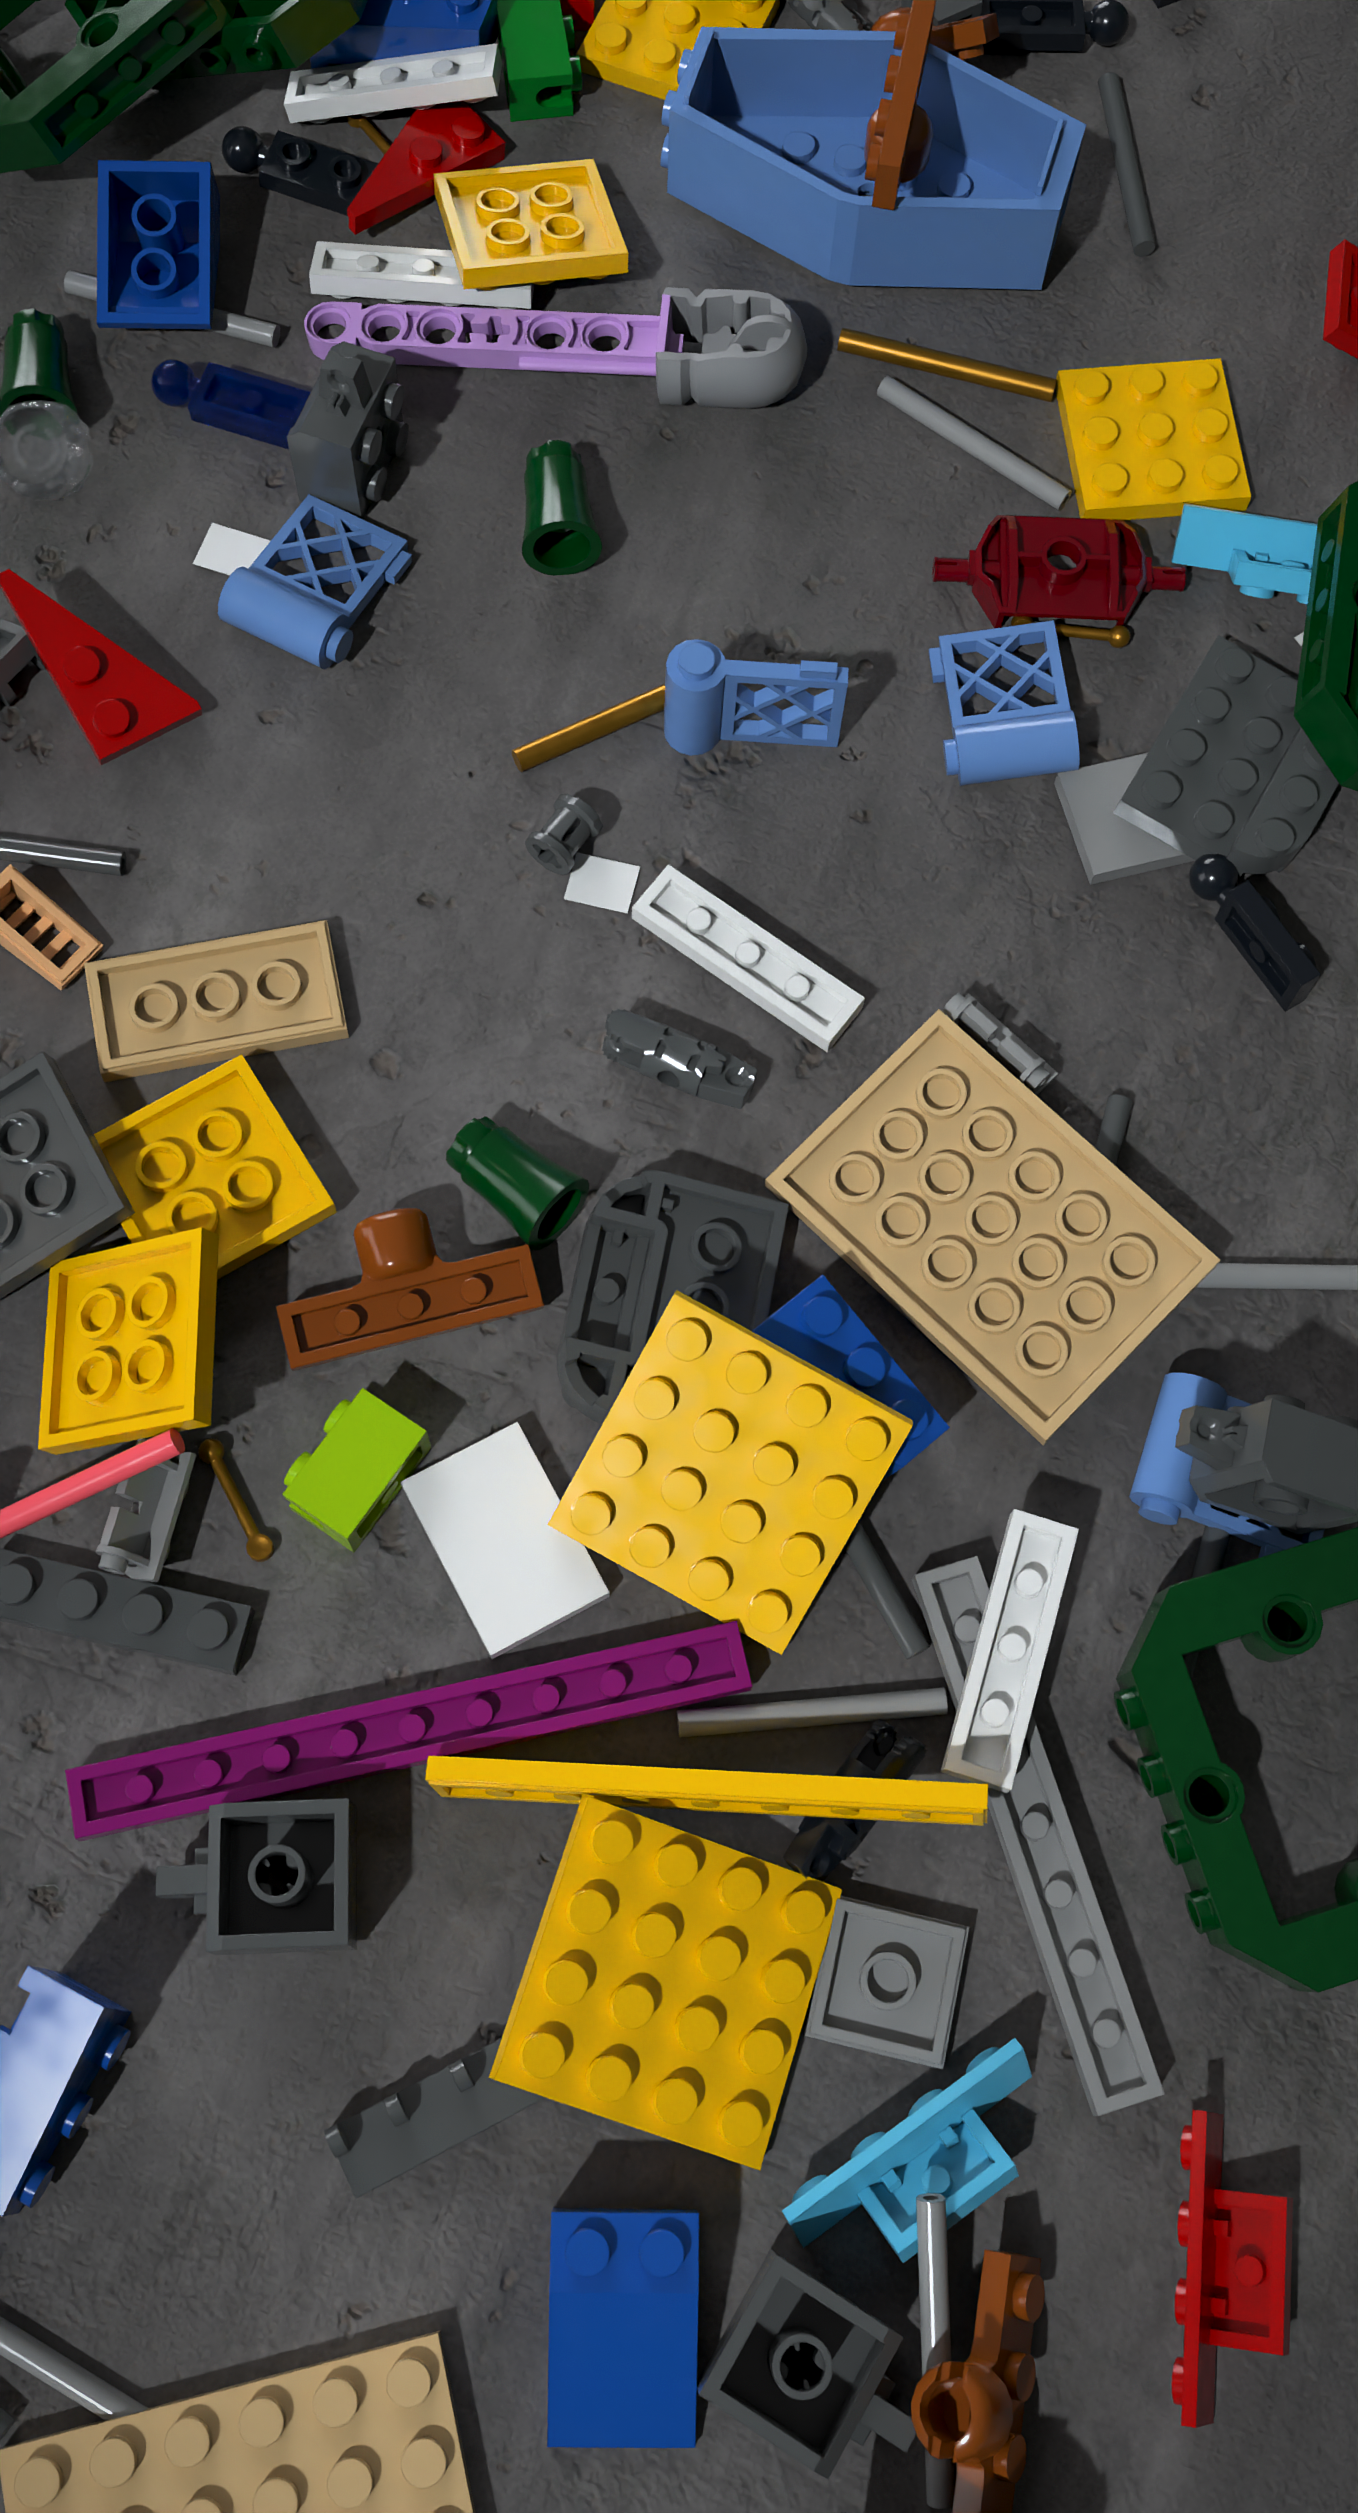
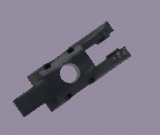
[783,1719,927,1882]

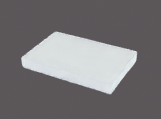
[401,1422,610,1659]

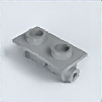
[943,993,1058,1096]
[96,1439,196,1582]

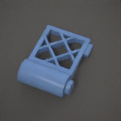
[218,494,412,669]
[929,620,1080,786]
[664,639,849,756]
[1129,1373,1325,1558]

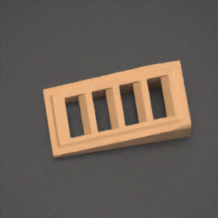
[0,864,104,991]

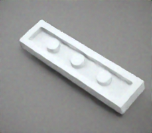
[284,43,502,123]
[309,241,535,309]
[632,864,865,1052]
[940,1509,1079,1793]

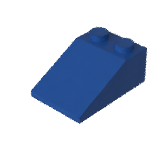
[97,160,220,329]
[547,2208,699,2448]

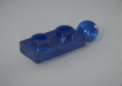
[151,359,311,449]

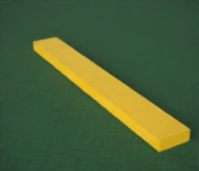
[425,1756,988,1826]

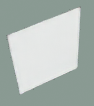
[193,523,271,575]
[564,852,640,914]

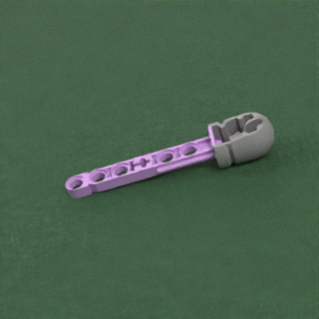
[304,287,807,409]

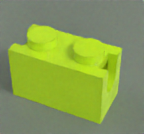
[282,1388,431,1553]

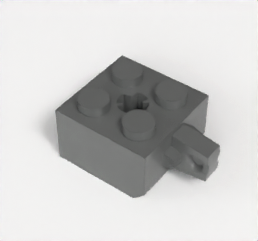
[287,341,409,519]
[1175,1394,1358,1535]
[156,1798,357,1955]
[697,2249,916,2479]

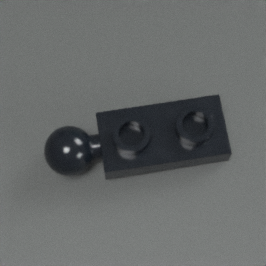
[981,0,1129,51]
[222,126,378,216]
[1189,854,1321,1012]

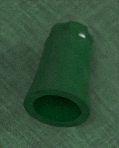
[0,308,78,443]
[522,440,602,576]
[446,1116,589,1251]

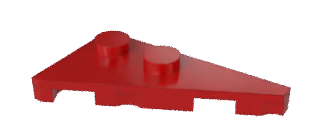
[347,101,506,235]
[0,569,202,765]

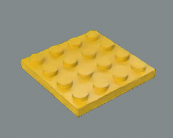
[547,1290,913,1655]
[489,1796,842,2170]

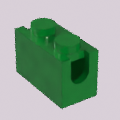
[497,0,582,122]

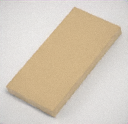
[84,920,349,1082]

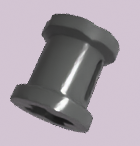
[525,794,603,875]

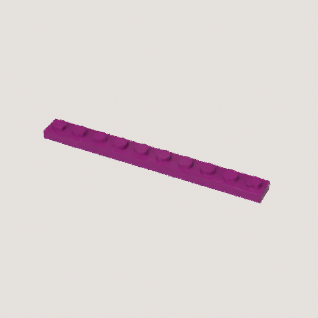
[65,1621,752,1841]

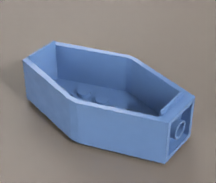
[660,27,1086,290]

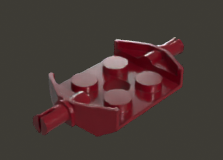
[932,515,1186,628]

